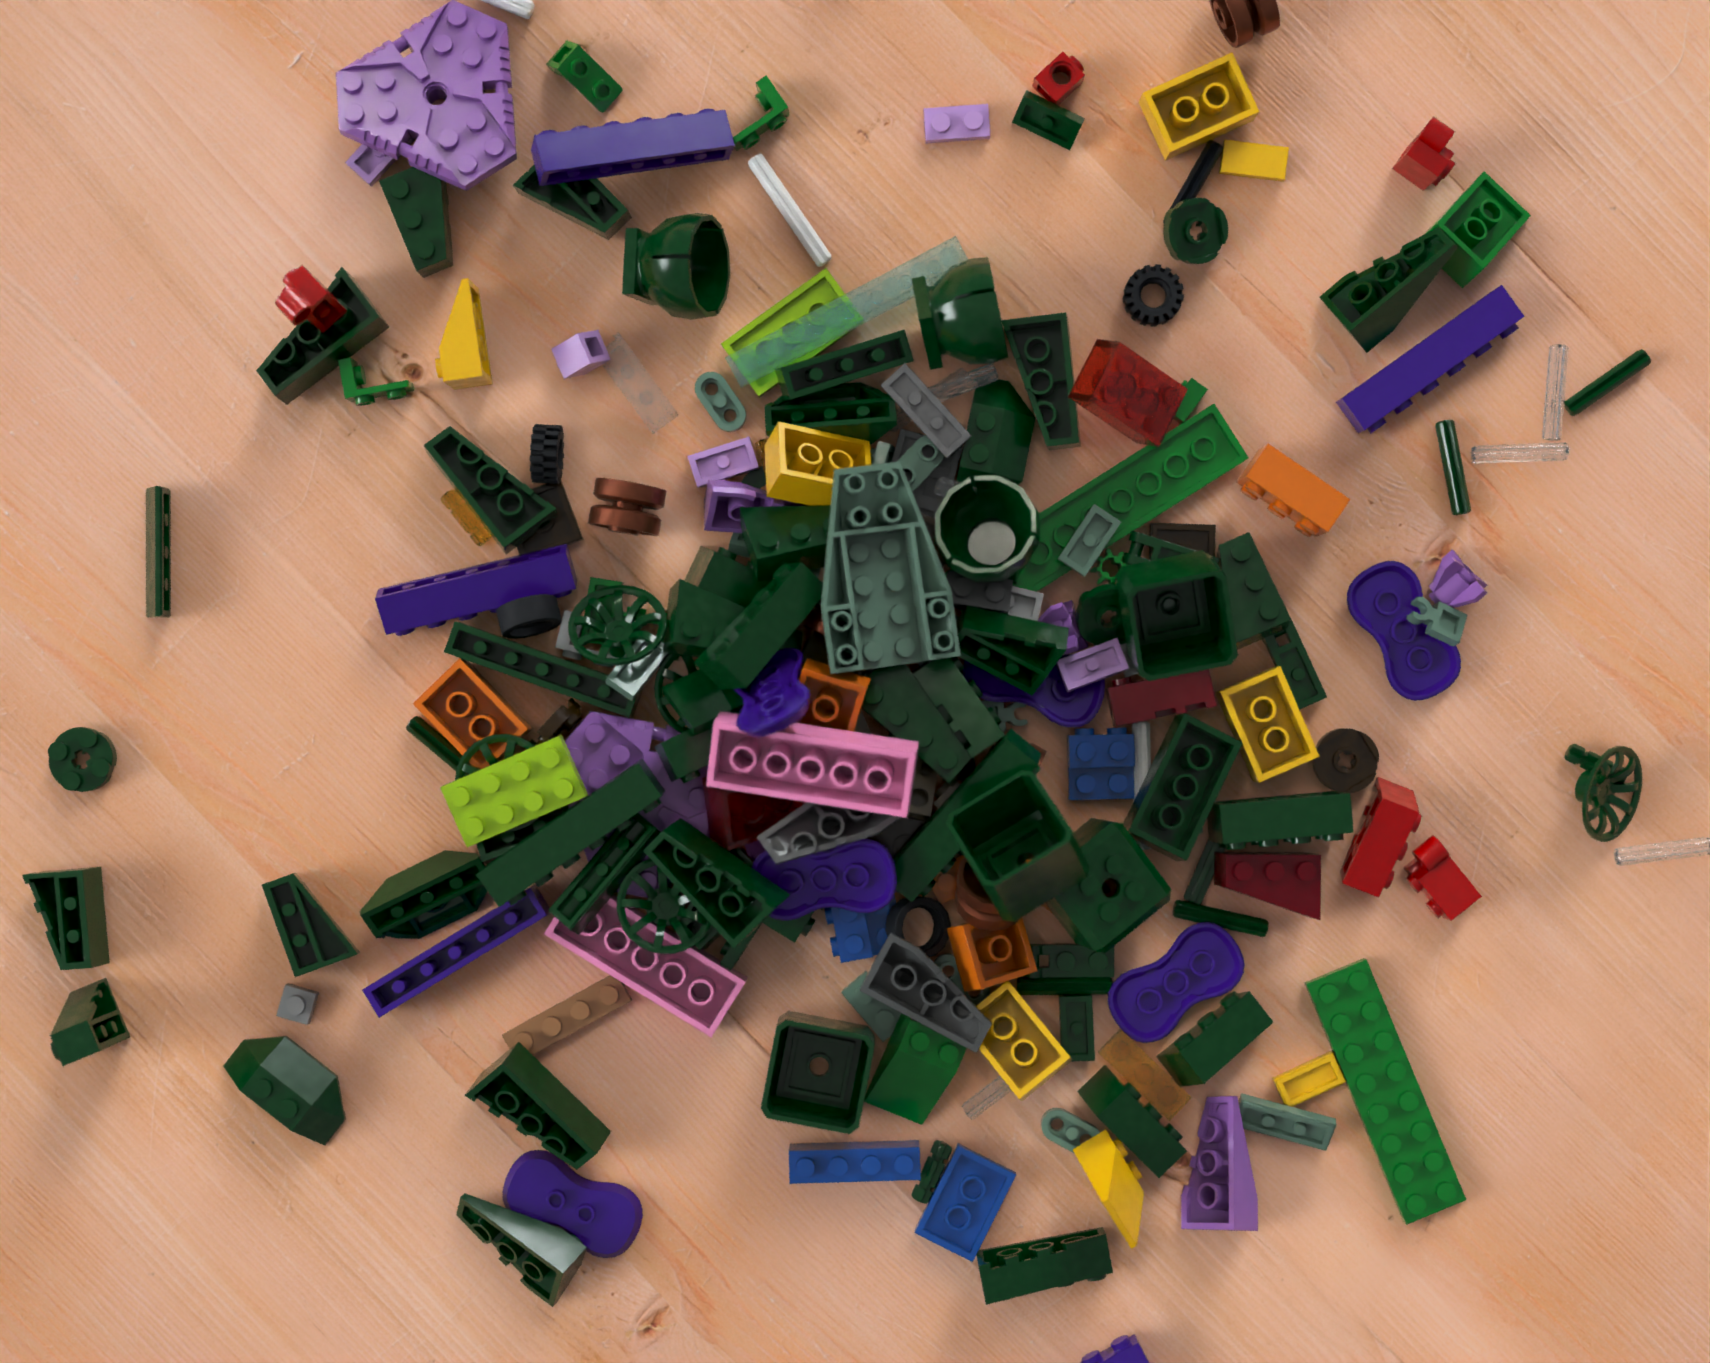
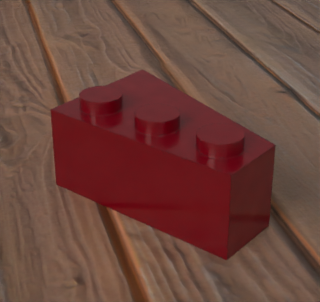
[1105,669,1217,726]
[1214,852,1321,920]

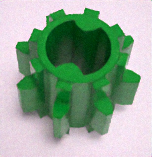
[1089,548,1131,585]

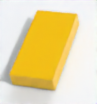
[1219,140,1289,182]
[1272,1051,1346,1107]

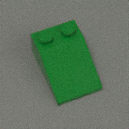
[1425,171,1531,288]
[864,1013,967,1125]

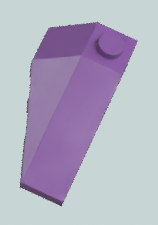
[704,479,808,533]
[1181,1096,1258,1231]

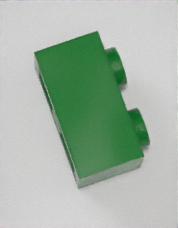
[1165,378,1208,424]

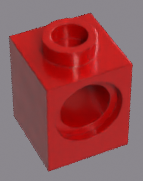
[1032,52,1085,105]

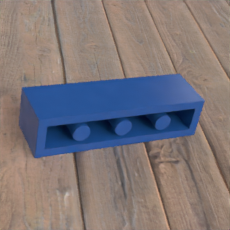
[789,1140,921,1184]

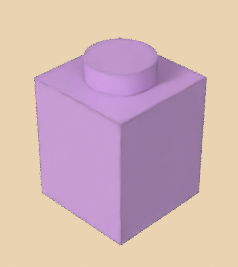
[551,330,611,379]

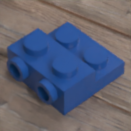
[1067,728,1135,800]
[824,894,896,963]

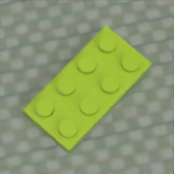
[721,268,864,398]
[440,735,588,847]

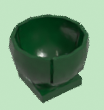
[622,213,730,320]
[912,257,1008,370]
[935,475,1040,584]

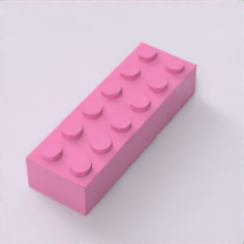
[706,711,919,818]
[544,894,748,1037]

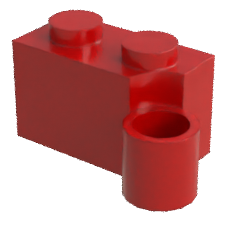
[1392,116,1455,191]
[275,265,347,333]
[1403,835,1482,921]

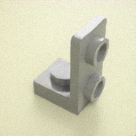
[555,610,617,668]

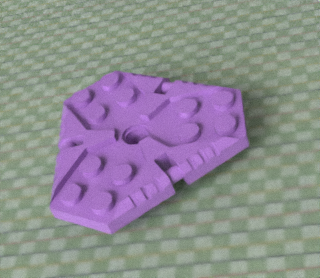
[336,0,517,191]
[565,711,749,898]

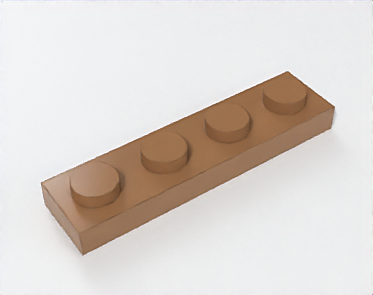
[502,975,632,1055]

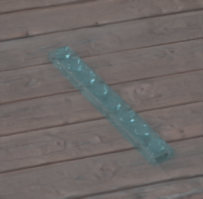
[725,236,968,388]

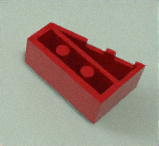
[1340,777,1422,898]

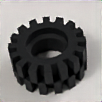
[1123,264,1184,327]
[530,424,564,484]

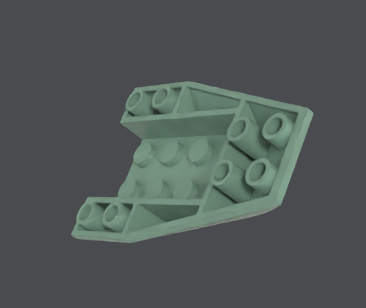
[821,462,961,674]

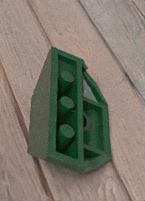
[955,375,1035,491]
[764,382,897,445]
[360,850,487,939]
[223,1036,346,1145]

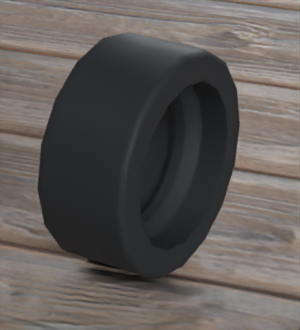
[496,594,562,639]
[885,896,951,957]

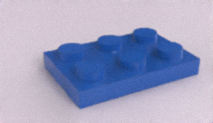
[914,1143,1016,1262]

